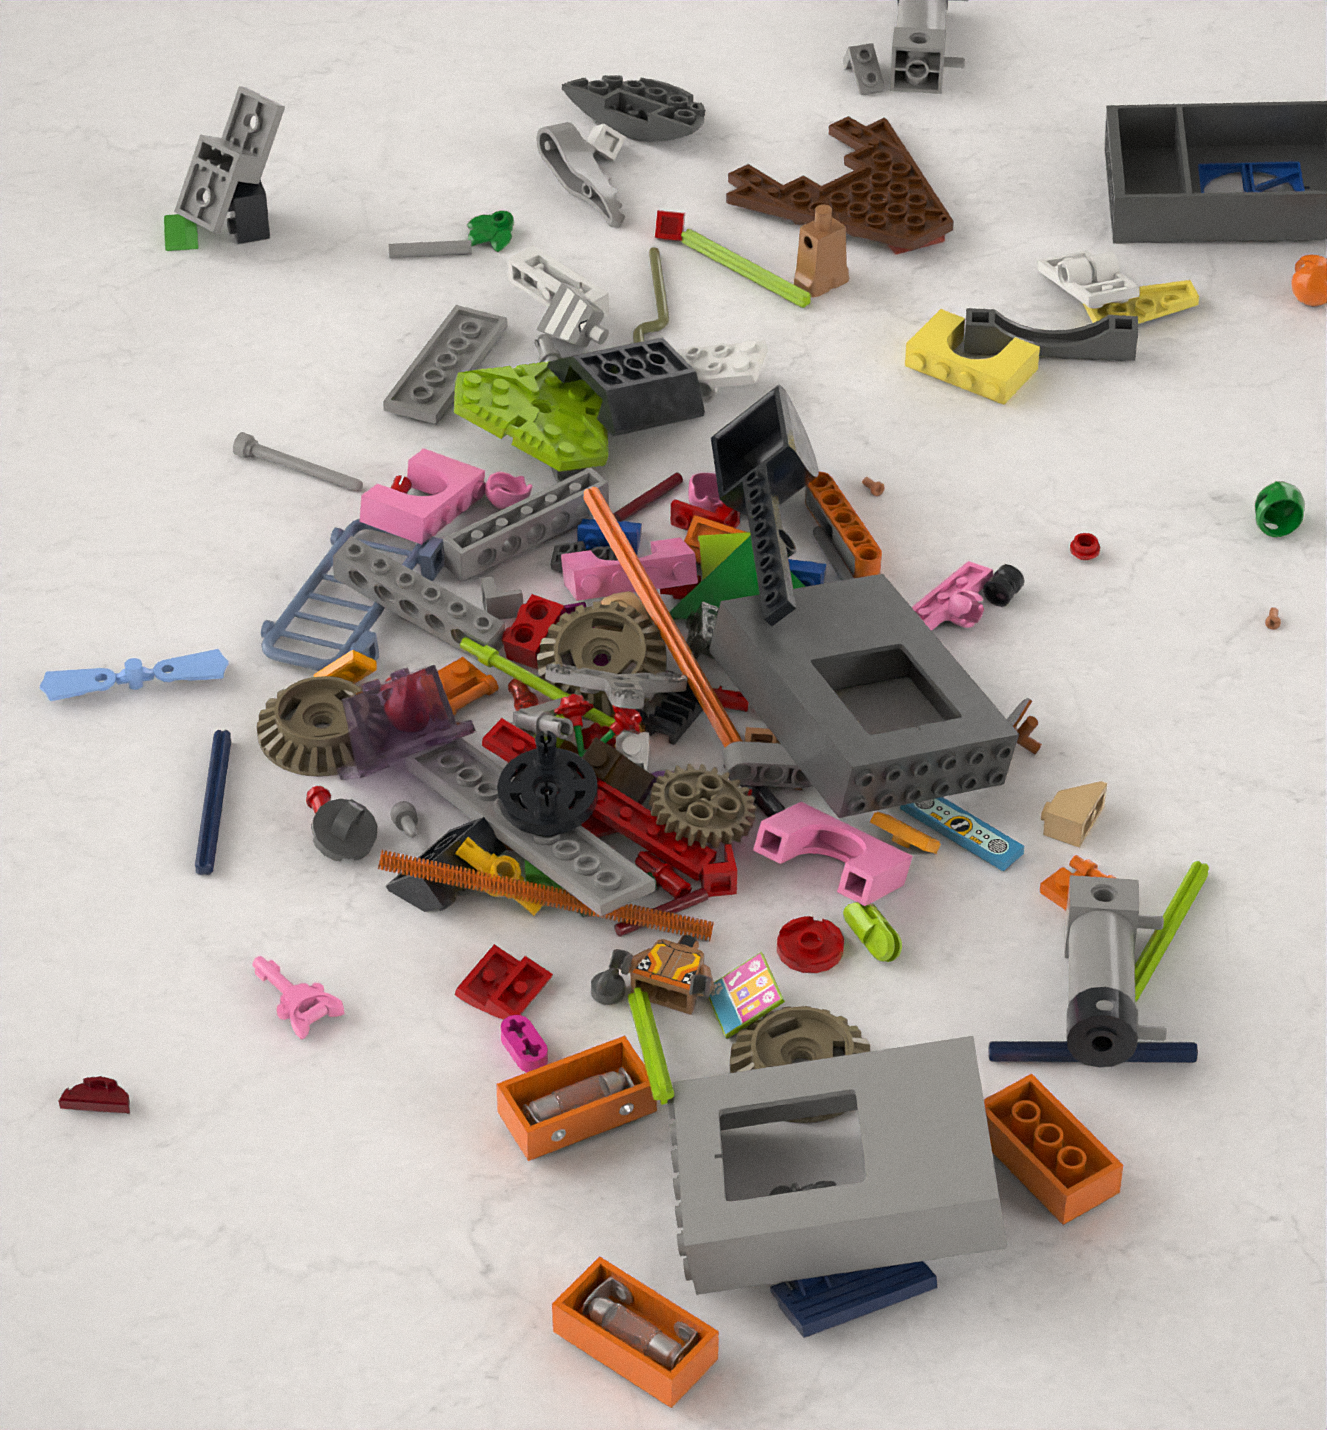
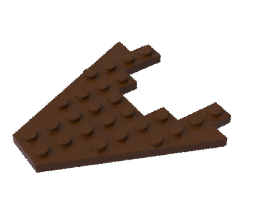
[726,116,954,251]

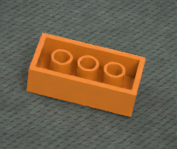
[984,1073,1123,1225]

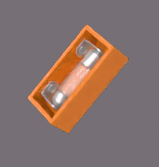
[496,1035,657,1161]
[552,1256,719,1408]

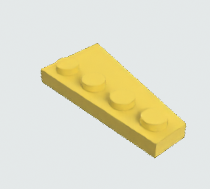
[1083,280,1199,324]

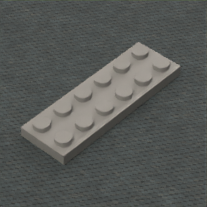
[383,305,508,424]

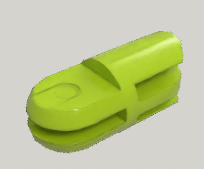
[843,902,902,962]

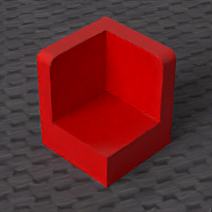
[700,844,737,897]

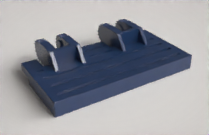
[770,1261,938,1338]

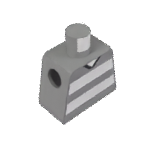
[536,282,609,348]

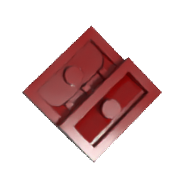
[454,944,553,1020]

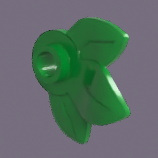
[466,211,514,252]

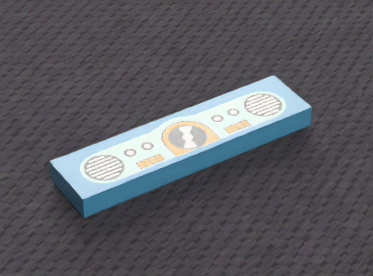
[900,797,1024,871]

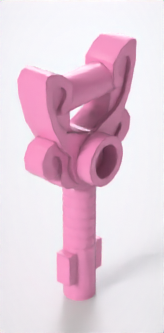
[252,956,344,1039]

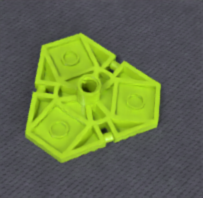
[454,361,609,472]

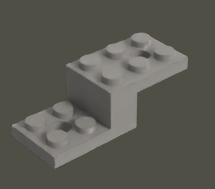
[174,86,285,233]

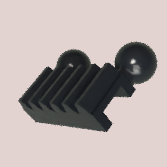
[631,670,703,745]

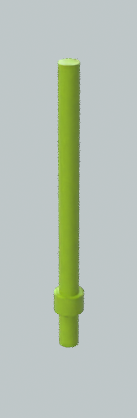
[460,637,615,727]

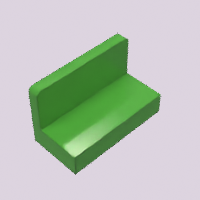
[164,214,198,251]

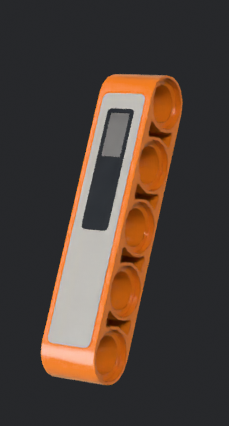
[805,471,882,578]

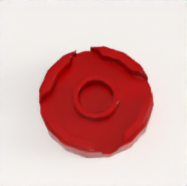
[777,916,844,973]

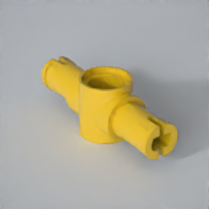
[455,837,543,916]

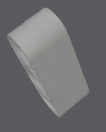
[723,741,813,788]

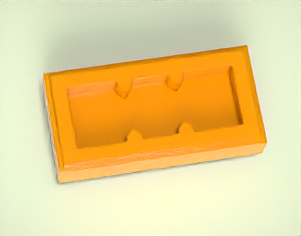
[870,811,941,854]

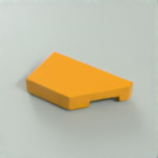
[314,650,377,684]

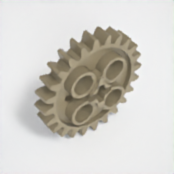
[649,764,757,849]

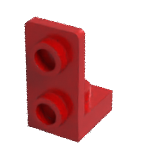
[670,499,740,531]

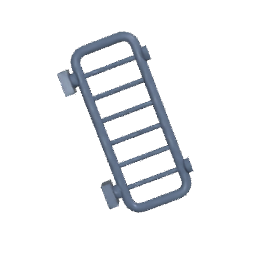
[261,518,445,671]

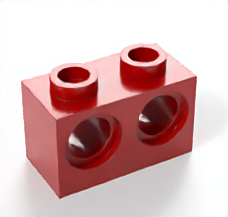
[502,594,566,670]

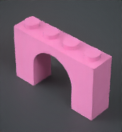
[360,448,486,545]
[561,538,698,601]
[753,802,913,906]

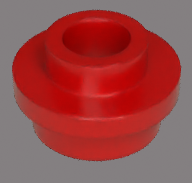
[1070,533,1101,560]

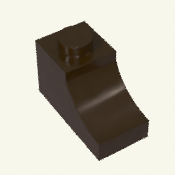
[582,737,657,805]

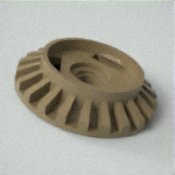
[537,601,667,721]
[257,676,388,777]
[730,1006,871,1123]

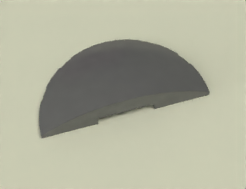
[562,75,705,141]

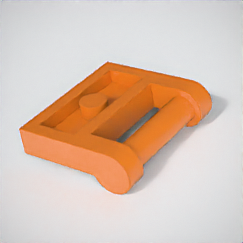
[424,657,499,720]

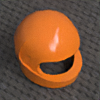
[1291,254,1327,307]

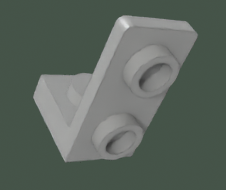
[842,43,885,95]

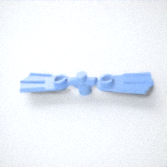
[40,649,229,701]

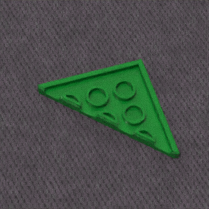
[669,535,806,620]

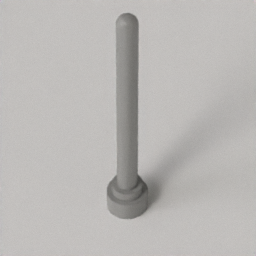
[233,432,363,491]

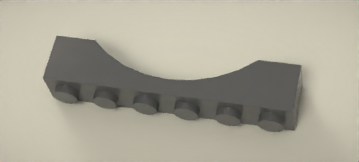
[964,308,1138,361]

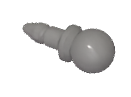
[390,801,418,838]

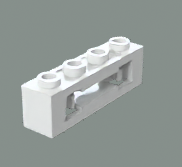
[508,245,609,319]

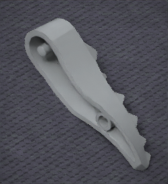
[536,122,625,228]

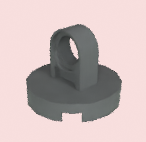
[311,798,378,862]

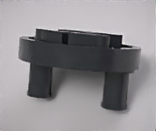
[497,731,598,836]

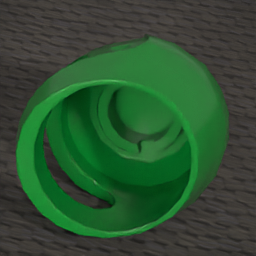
[1255,481,1305,537]

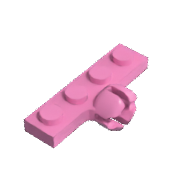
[912,561,993,631]

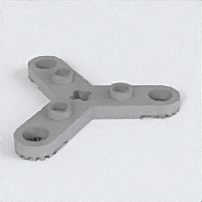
[545,664,687,709]

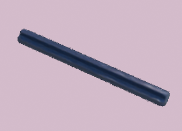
[195,730,232,875]
[988,1041,1198,1063]

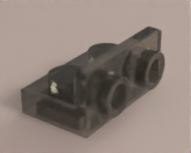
[686,602,719,660]

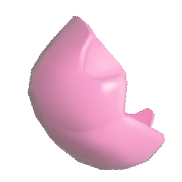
[485,471,533,510]
[688,472,724,513]

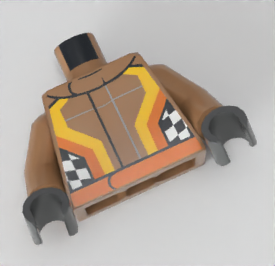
[608,935,715,1015]

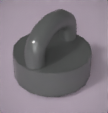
[591,968,625,1005]

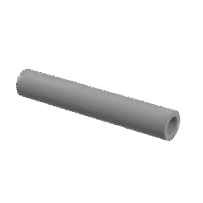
[389,240,472,258]

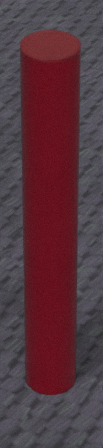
[613,472,683,522]
[614,888,708,937]

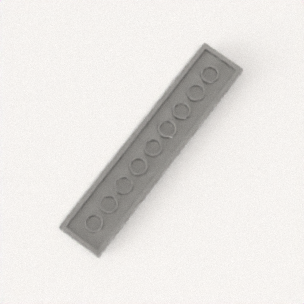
[405,735,655,916]

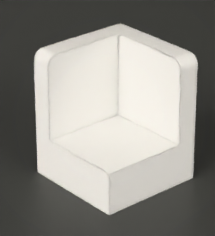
[587,124,626,161]

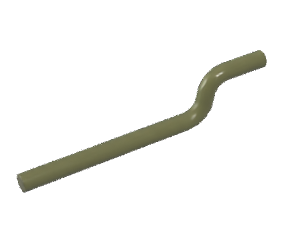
[633,247,669,343]

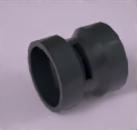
[983,564,1025,607]

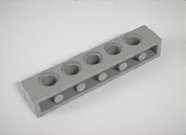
[443,467,609,582]
[333,536,505,660]

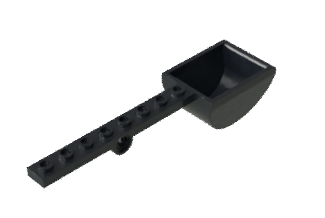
[711,385,819,626]

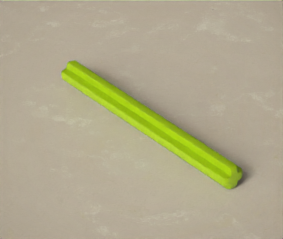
[681,229,811,308]
[1135,861,1209,1002]
[628,987,674,1105]

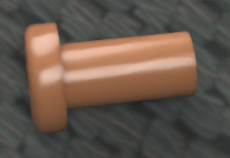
[862,477,885,496]
[1265,607,1281,630]

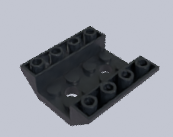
[547,337,705,437]

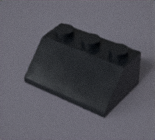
[385,817,506,912]

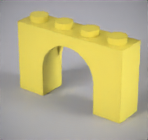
[905,309,1040,405]

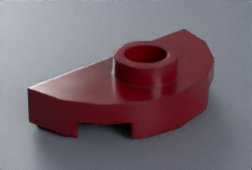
[58,1076,130,1114]

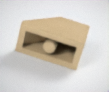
[1041,781,1107,848]

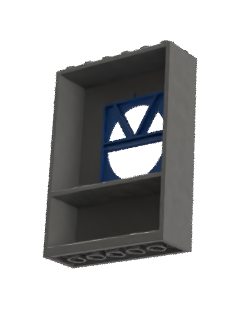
[1104,101,1327,243]

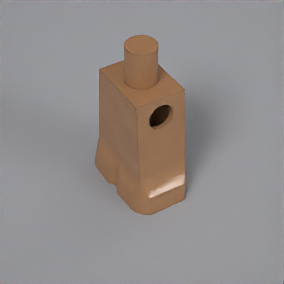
[794,205,849,298]

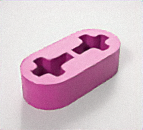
[500,1015,548,1072]

